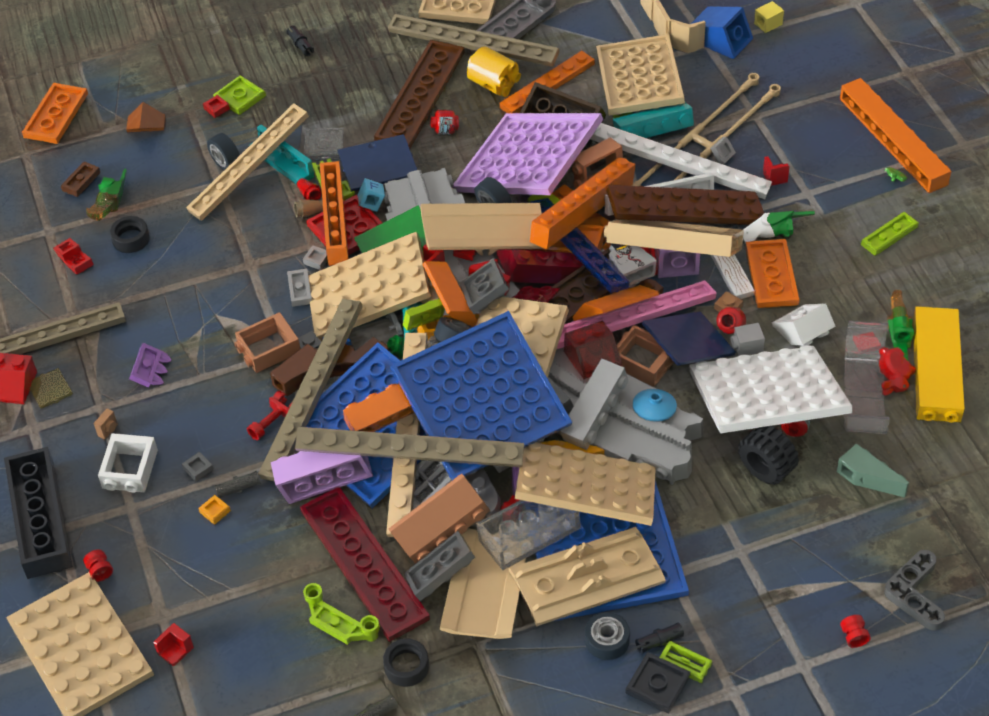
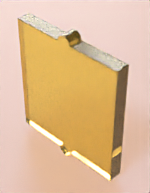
[29,368,73,409]

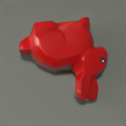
[879,347,916,396]

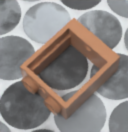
[572,137,623,188]
[234,312,300,373]
[610,325,674,387]

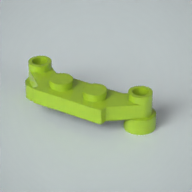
[303,583,380,645]

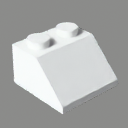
[772,304,835,346]

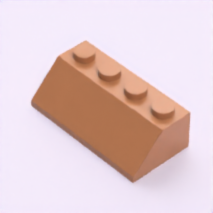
[388,474,491,564]

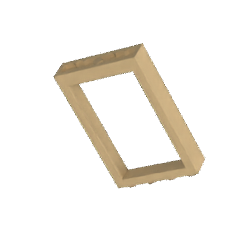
[604,219,744,257]

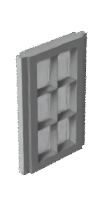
[413,460,466,509]

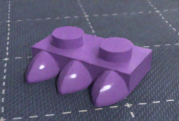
[129,343,171,387]

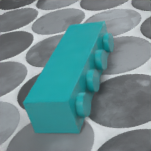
[613,102,694,138]

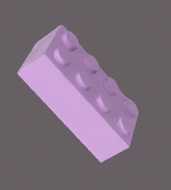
[271,451,373,504]

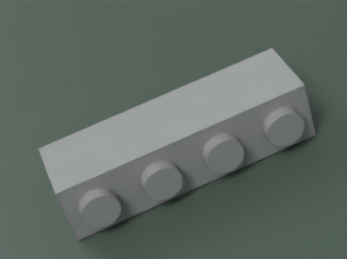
[560,358,628,450]

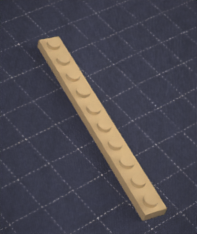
[386,333,428,537]

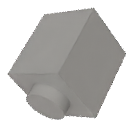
[731,323,765,356]

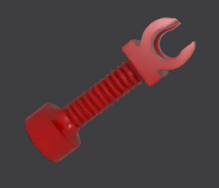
[247,390,292,441]

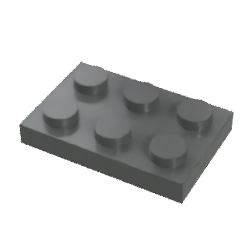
[460,259,509,314]
[404,531,475,601]

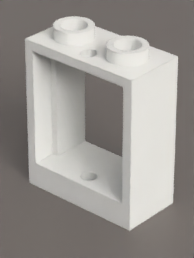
[98,434,158,493]

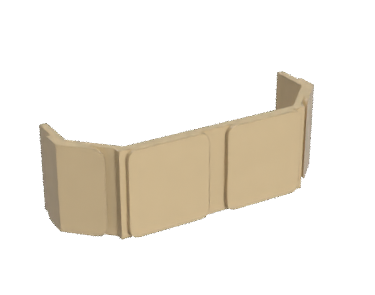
[640,0,706,53]

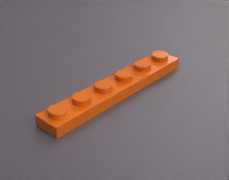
[500,51,595,113]

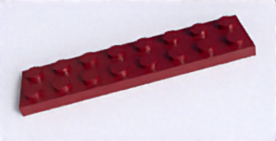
[300,487,430,642]

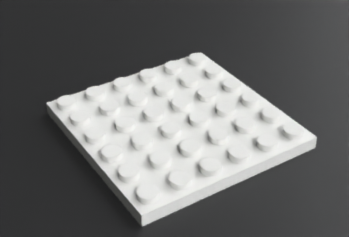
[689,345,852,433]

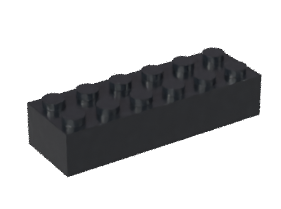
[4,447,73,579]

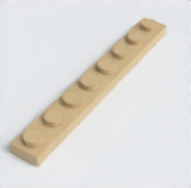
[186,103,309,221]

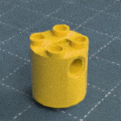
[467,47,521,97]

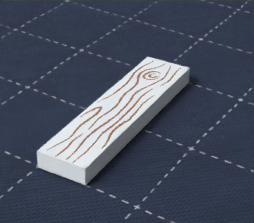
[711,254,755,299]

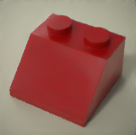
[0,353,37,404]

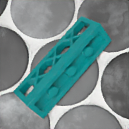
[249,125,314,184]

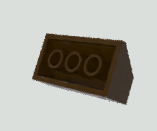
[520,82,606,123]

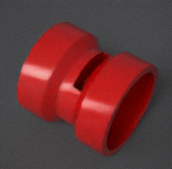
[83,549,113,582]
[840,615,871,648]

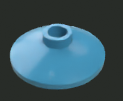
[633,389,677,421]

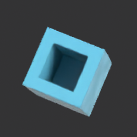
[358,178,385,211]

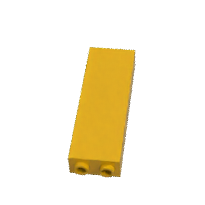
[913,307,965,423]

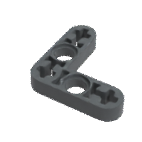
[884,550,945,631]

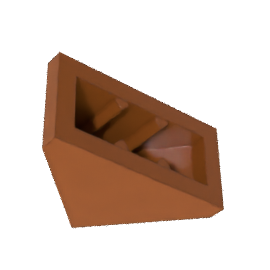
[126,102,166,132]

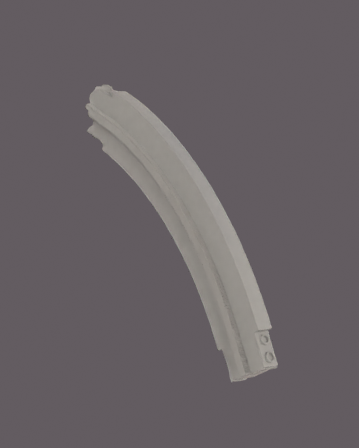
[384,168,704,485]

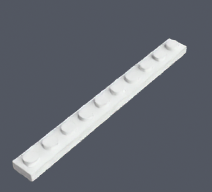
[590,123,772,199]

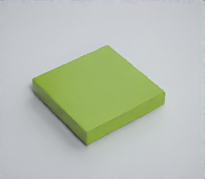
[213,75,266,115]

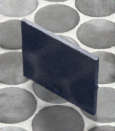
[337,134,417,192]
[642,311,736,366]

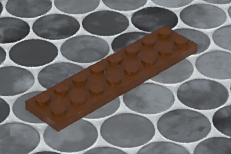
[374,40,465,149]
[606,185,764,225]

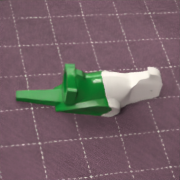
[743,211,815,244]

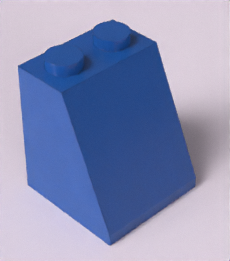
[691,6,753,59]

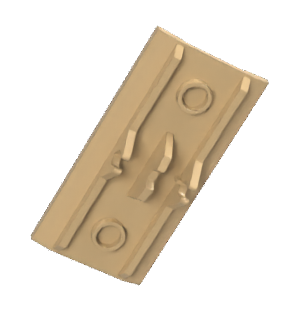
[420,203,550,256]
[509,527,666,627]
[440,528,530,639]

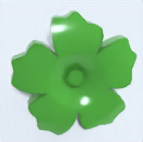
[884,167,907,182]

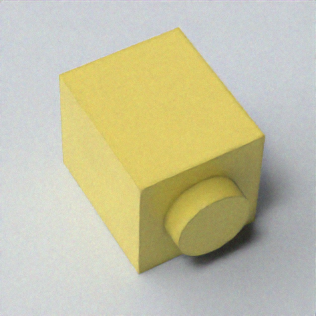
[754,1,784,33]

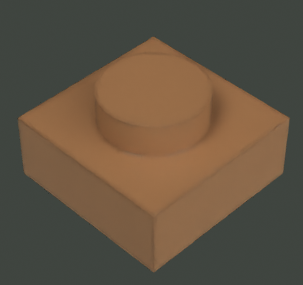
[714,291,743,312]
[94,409,118,439]

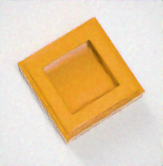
[198,495,231,525]

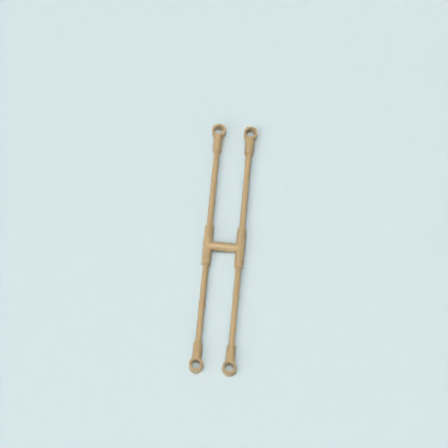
[631,73,781,186]

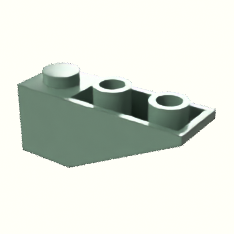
[837,444,909,497]

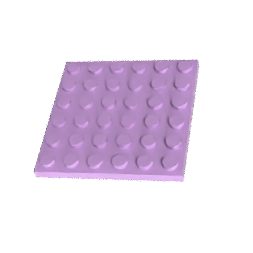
[452,113,603,195]

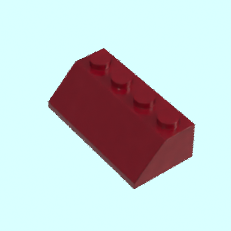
[497,249,587,284]

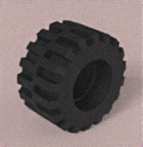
[738,426,799,485]

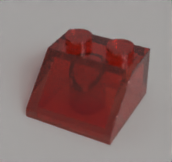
[564,321,622,379]

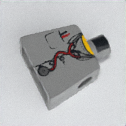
[609,244,657,289]

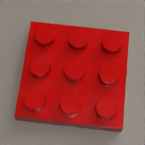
[306,195,382,256]

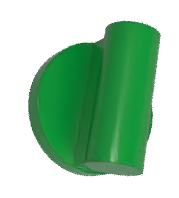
[387,335,404,359]

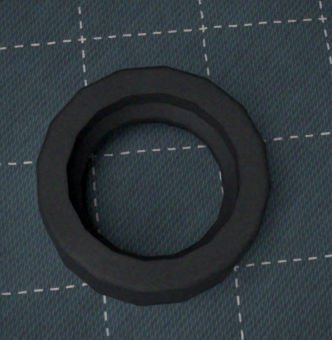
[110,216,150,253]
[383,638,429,687]

